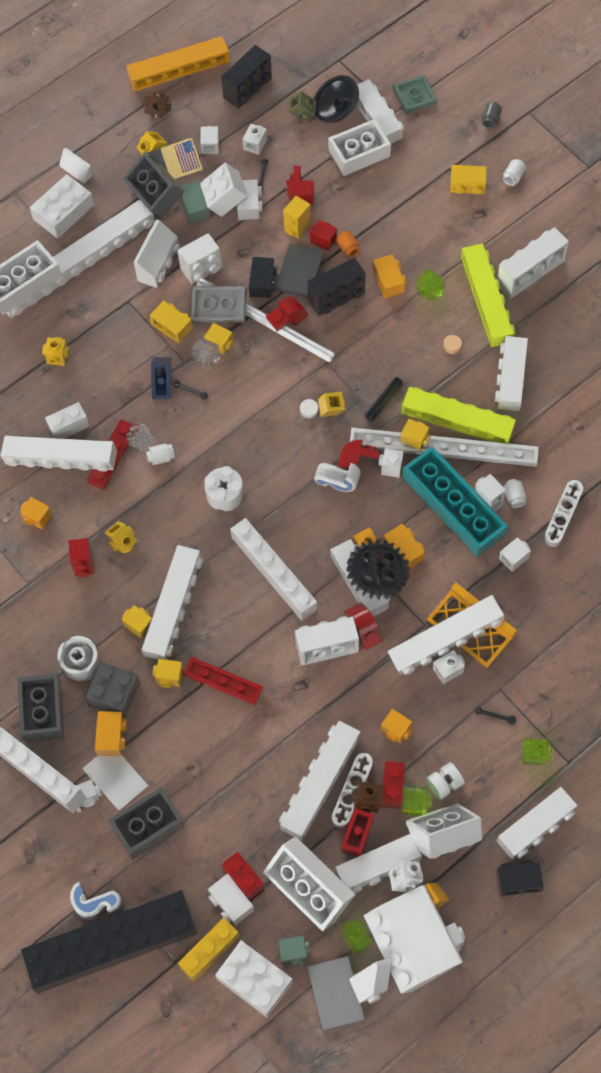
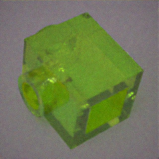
[416,268,445,301]
[522,738,552,765]
[402,785,432,816]
[341,920,372,956]

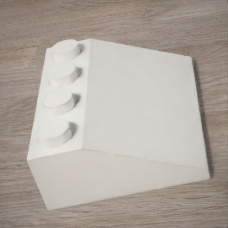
[364,885,463,994]

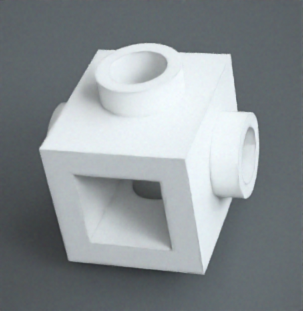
[389,859,423,893]

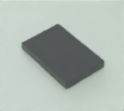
[275,243,324,298]

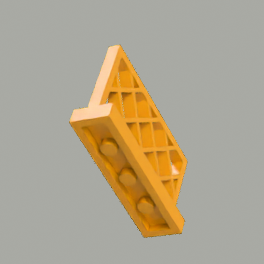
[426,582,517,669]

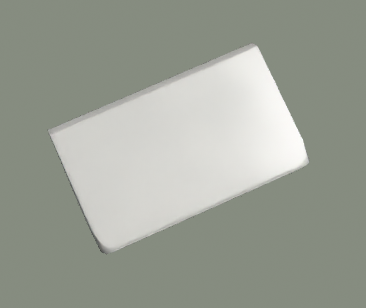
[60,148,93,183]

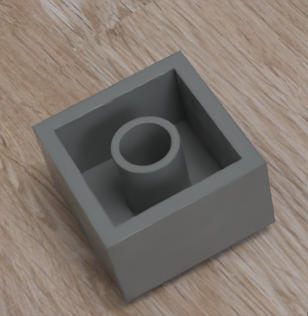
[86,662,140,717]

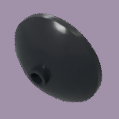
[314,75,359,123]

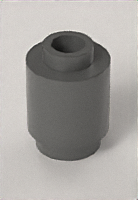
[481,102,502,129]

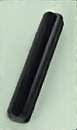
[365,377,403,422]

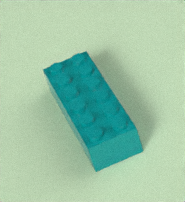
[402,446,508,558]

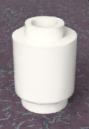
[503,159,526,186]
[146,443,175,465]
[504,479,527,509]

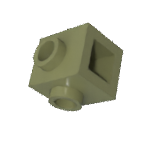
[288,91,316,121]

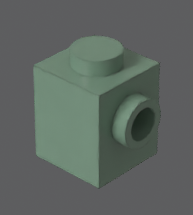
[278,936,310,966]

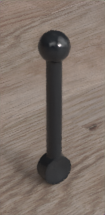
[258,159,268,190]
[173,380,208,399]
[475,707,516,725]

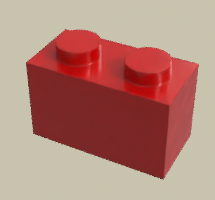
[68,538,94,577]
[381,761,405,809]
[341,808,374,858]
[221,851,265,901]

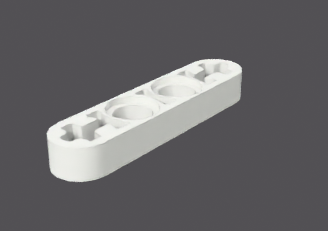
[544,480,583,547]
[332,753,373,828]

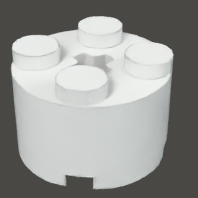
[204,466,243,511]
[57,636,100,681]

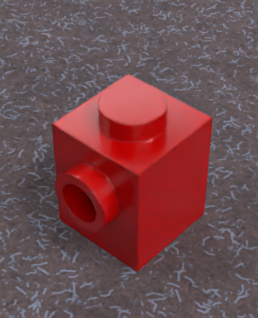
[309,220,337,251]

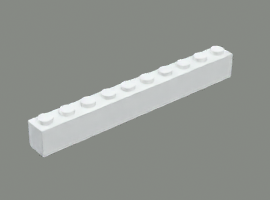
[6,200,155,318]

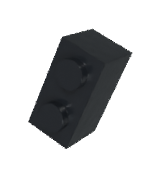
[248,257,278,298]
[496,860,544,897]

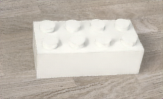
[497,227,569,299]
[0,240,62,315]
[263,837,356,931]

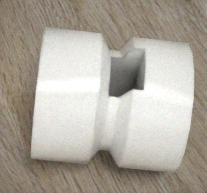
[426,762,464,800]

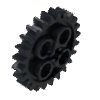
[346,539,410,600]

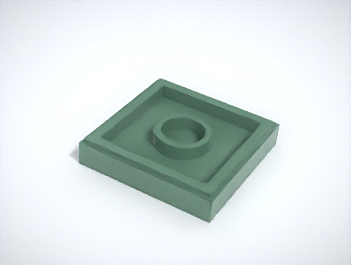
[393,75,437,114]

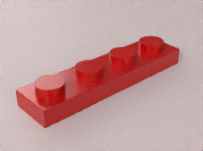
[87,419,137,490]
[183,656,263,706]

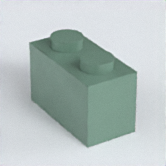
[180,181,211,224]

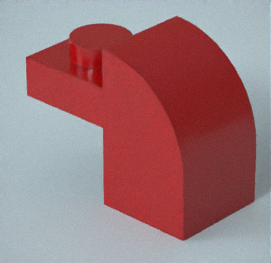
[286,166,314,205]
[265,297,309,332]
[338,439,380,468]
[344,602,383,650]

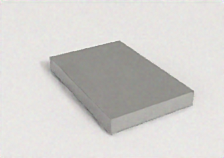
[191,286,247,323]
[307,956,365,1031]

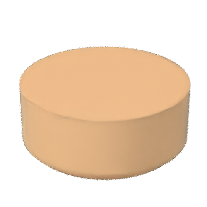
[443,335,462,354]

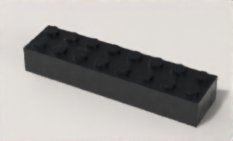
[21,890,198,994]

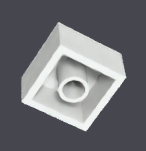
[200,162,247,217]
[178,233,222,284]

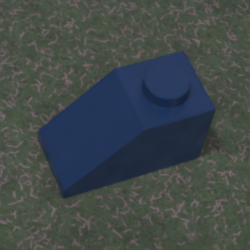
[151,357,172,399]

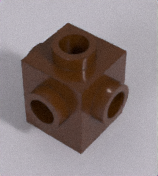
[144,92,171,118]
[351,781,383,813]

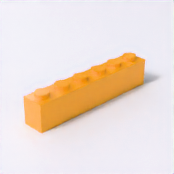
[126,36,230,92]

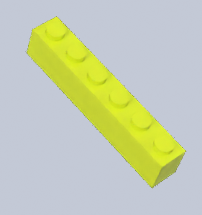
[461,243,515,347]
[401,387,516,444]

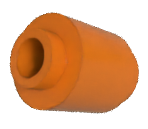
[336,231,361,258]

